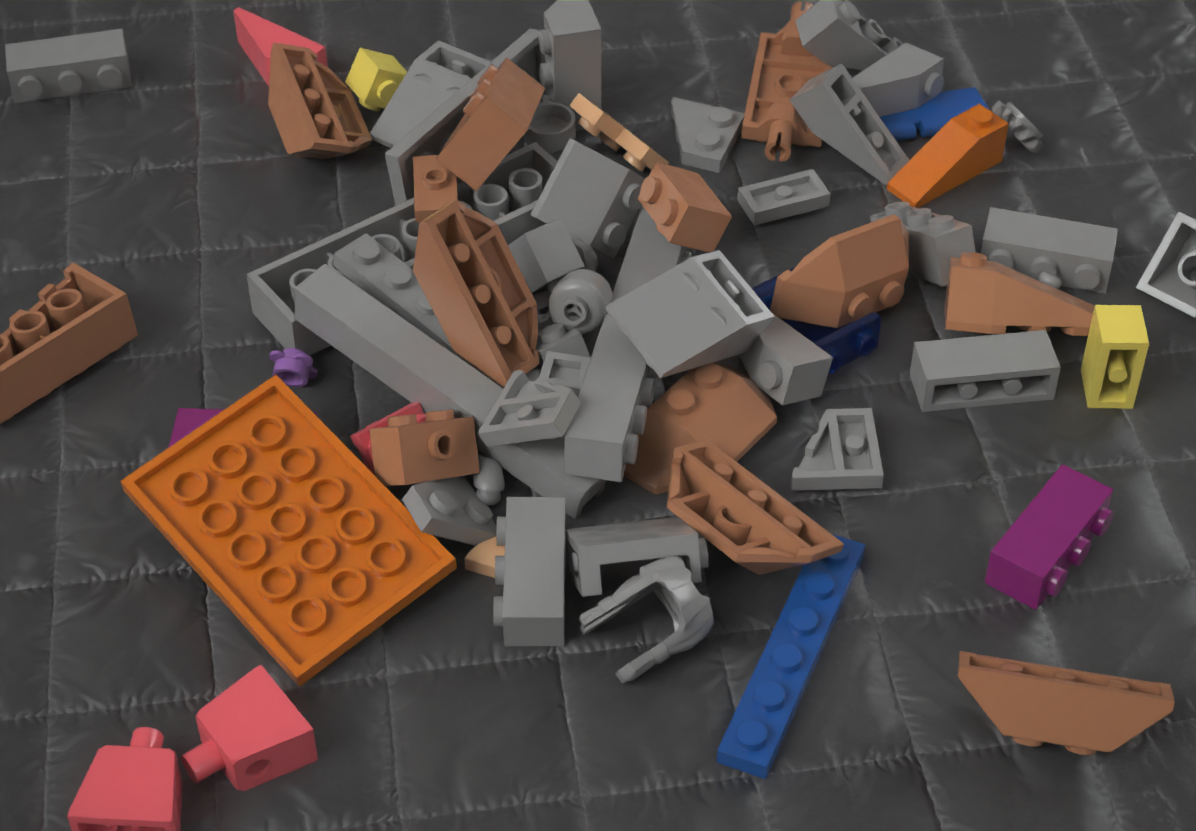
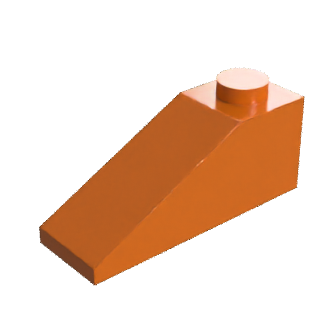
[887,103,1009,208]

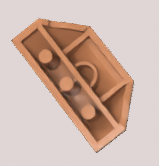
[268,43,372,159]
[413,200,539,388]
[770,214,909,328]
[623,361,777,495]
[667,439,844,575]
[958,651,1175,755]

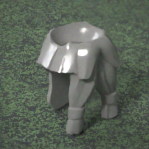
[580,556,714,683]

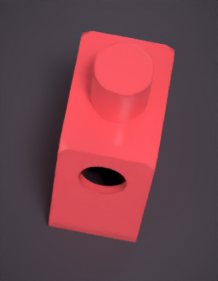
[181,665,318,791]
[67,727,182,831]

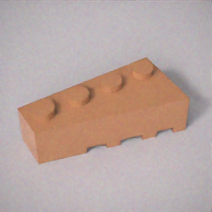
[0,263,138,424]

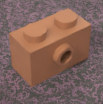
[638,162,732,252]
[369,409,480,486]

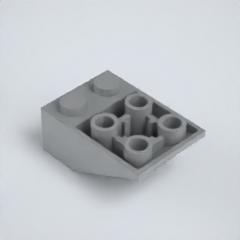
[370,40,491,148]
[605,250,775,378]

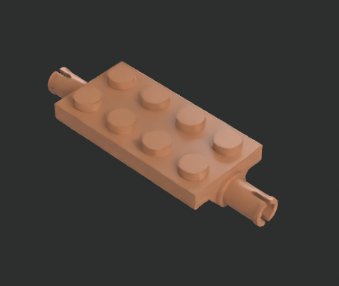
[741,2,834,162]

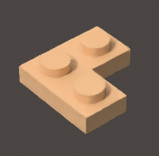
[569,93,669,172]

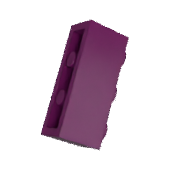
[985,464,1114,610]

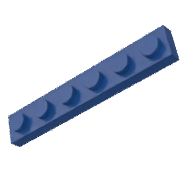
[717,534,866,779]

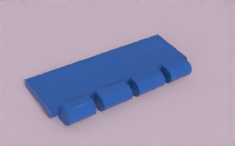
[880,87,989,141]

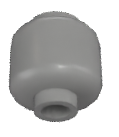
[549,269,613,334]

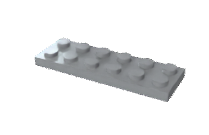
[385,28,546,206]

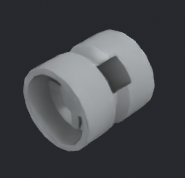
[524,102,576,161]

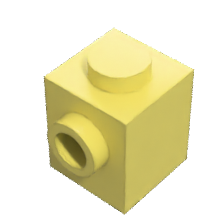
[345,47,407,111]

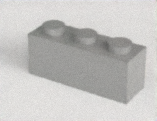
[5,29,132,103]
[980,207,1118,294]
[910,330,1061,412]
[493,497,566,646]

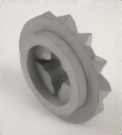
[992,100,1045,153]

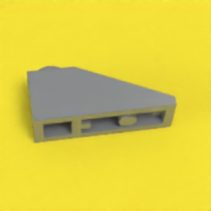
[852,43,944,117]
[789,63,909,185]
[508,218,585,293]
[739,312,833,405]

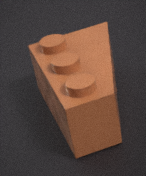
[436,57,545,191]

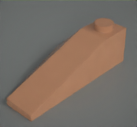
[944,252,1095,336]

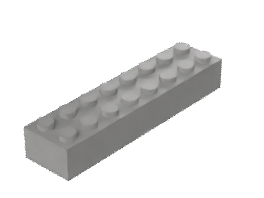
[246,142,558,356]

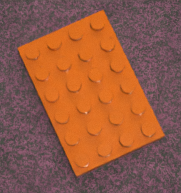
[120,375,457,687]

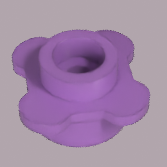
[269,348,318,387]

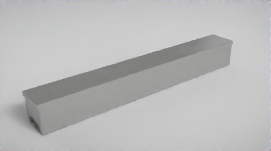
[294,264,606,519]

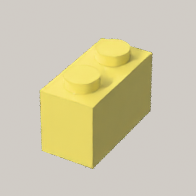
[1081,305,1149,409]

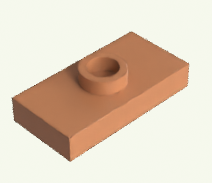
[413,155,458,223]

